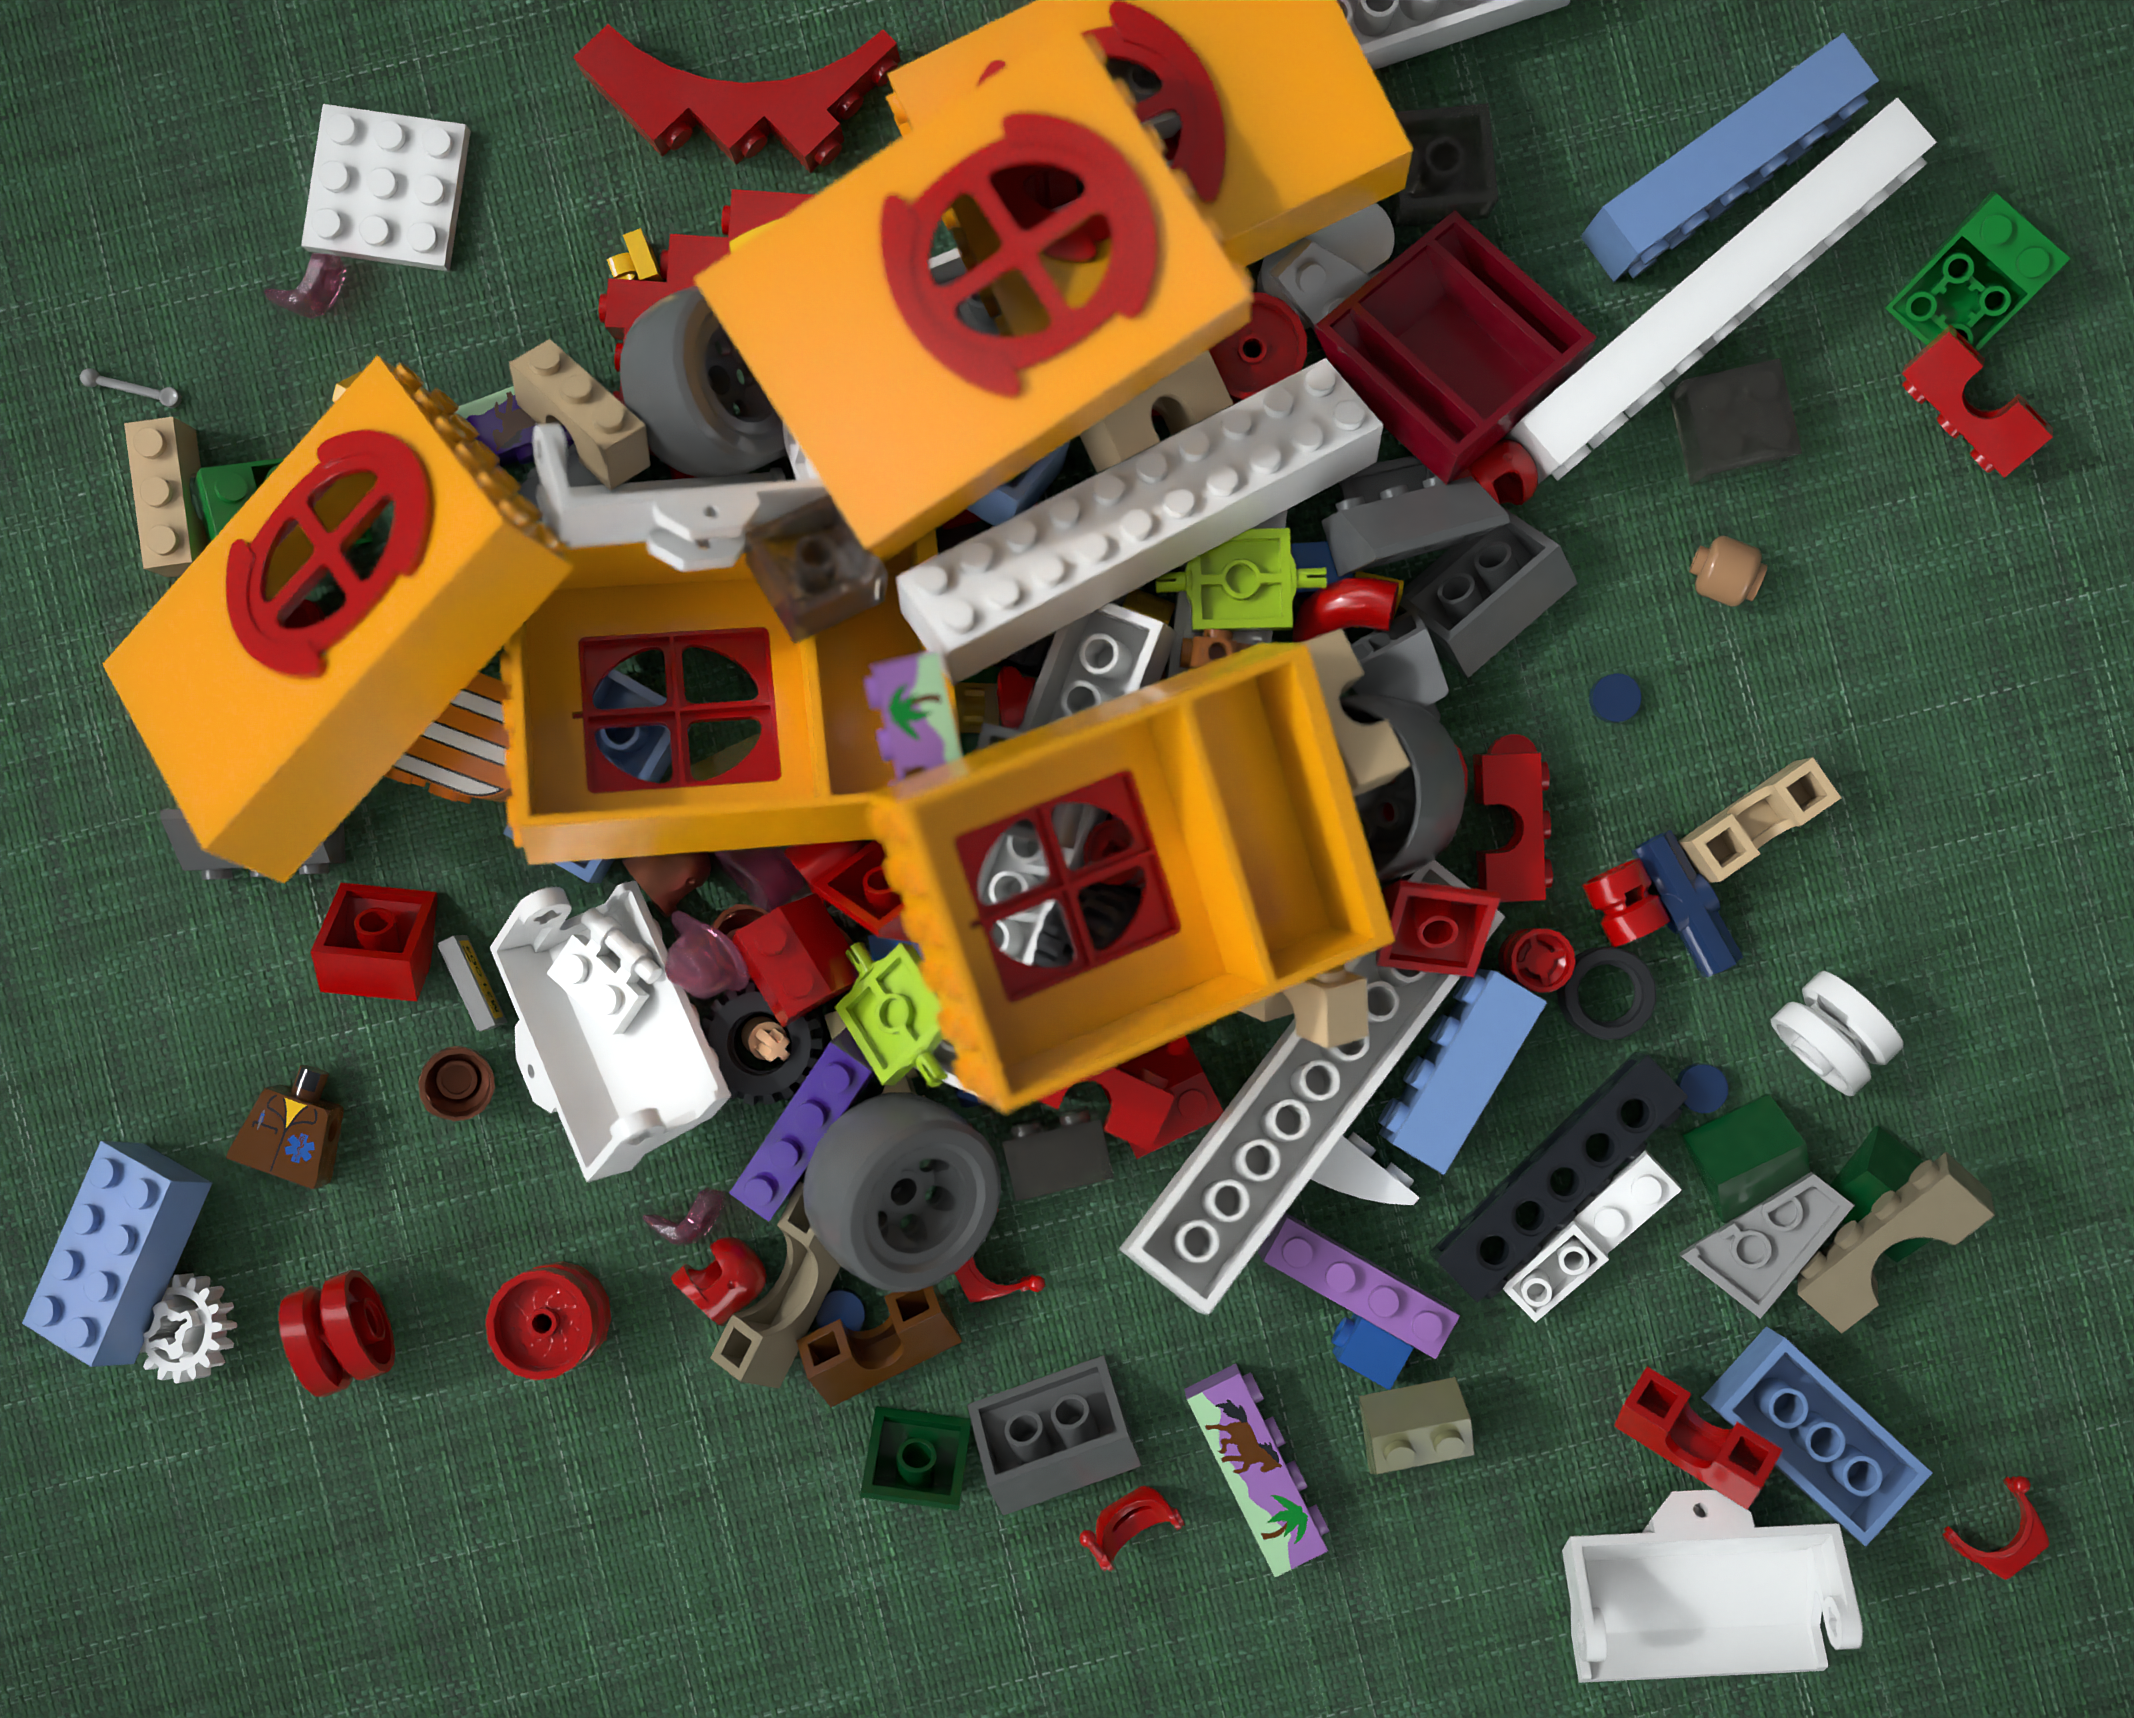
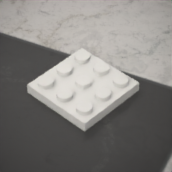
[301,104,471,272]

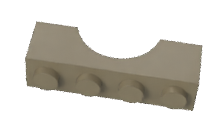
[1798,1152,1995,1334]
[710,1181,841,1388]

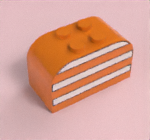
[384,672,512,804]

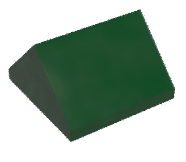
[1680,1094,1810,1223]
[1829,1126,1934,1262]
[860,1406,971,1511]

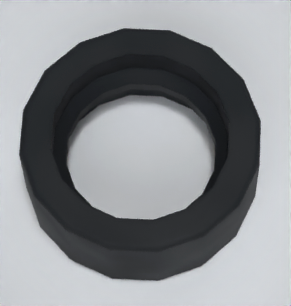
[1557,947,1657,1040]

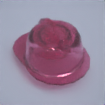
[706,846,803,913]
[664,910,750,999]

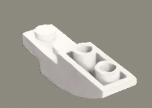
[1310,1132,1420,1205]
[1503,1149,1682,1323]

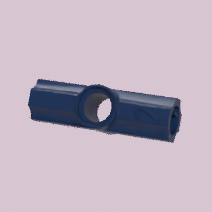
[1631,830,1743,978]

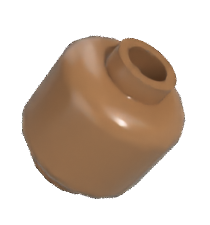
[1689,536,1768,607]

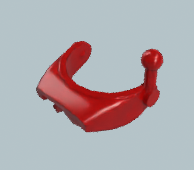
[972,667,1036,753]
[955,1209,1045,1303]
[1942,1476,2050,1580]
[1079,1485,1186,1572]

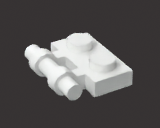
[547,907,662,1035]

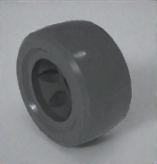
[620,285,787,478]
[1339,695,1465,883]
[803,1092,1001,1292]

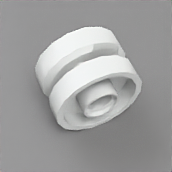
[1770,971,1903,1096]

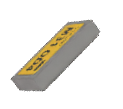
[438,935,507,1032]

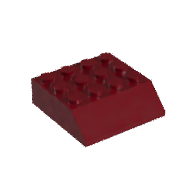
[1314,210,1597,485]

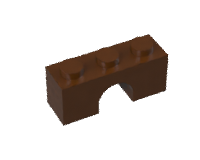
[796,1285,962,1408]

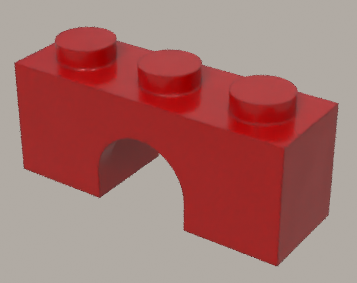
[1902,325,2053,478]
[1473,752,1553,902]
[1036,1061,1175,1151]
[1614,1366,1783,1510]

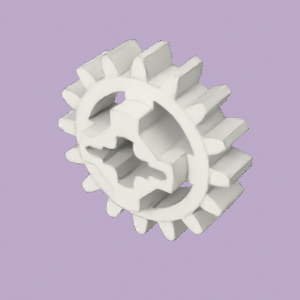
[139,1273,237,1383]

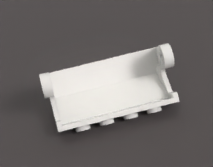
[533,420,835,571]
[490,881,731,1182]
[1562,1490,1862,1683]

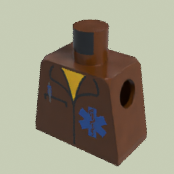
[226,1065,344,1189]

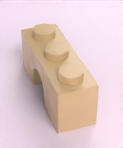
[509,339,650,491]
[1079,350,1233,473]
[124,417,208,577]
[1300,629,1410,797]
[1678,757,1841,883]
[1238,965,1368,1049]

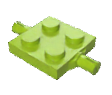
[1156,528,1327,633]
[834,942,948,1088]

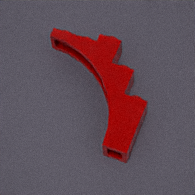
[573,24,900,173]
[598,189,817,408]

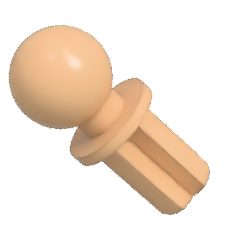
[741,1016,790,1062]

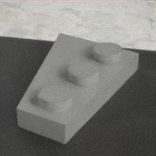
[1269,238,1372,330]
[1679,1172,1855,1319]

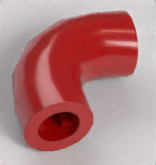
[1292,577,1399,644]

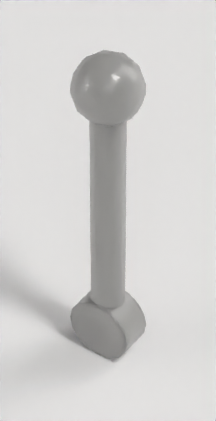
[80,368,182,408]

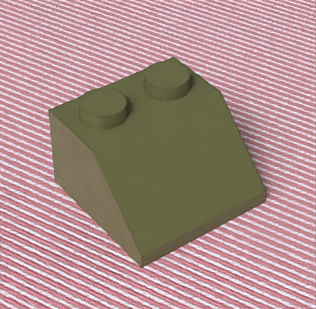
[1359,1377,1474,1474]

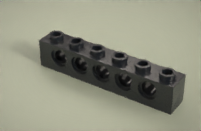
[1428,1052,1689,1303]

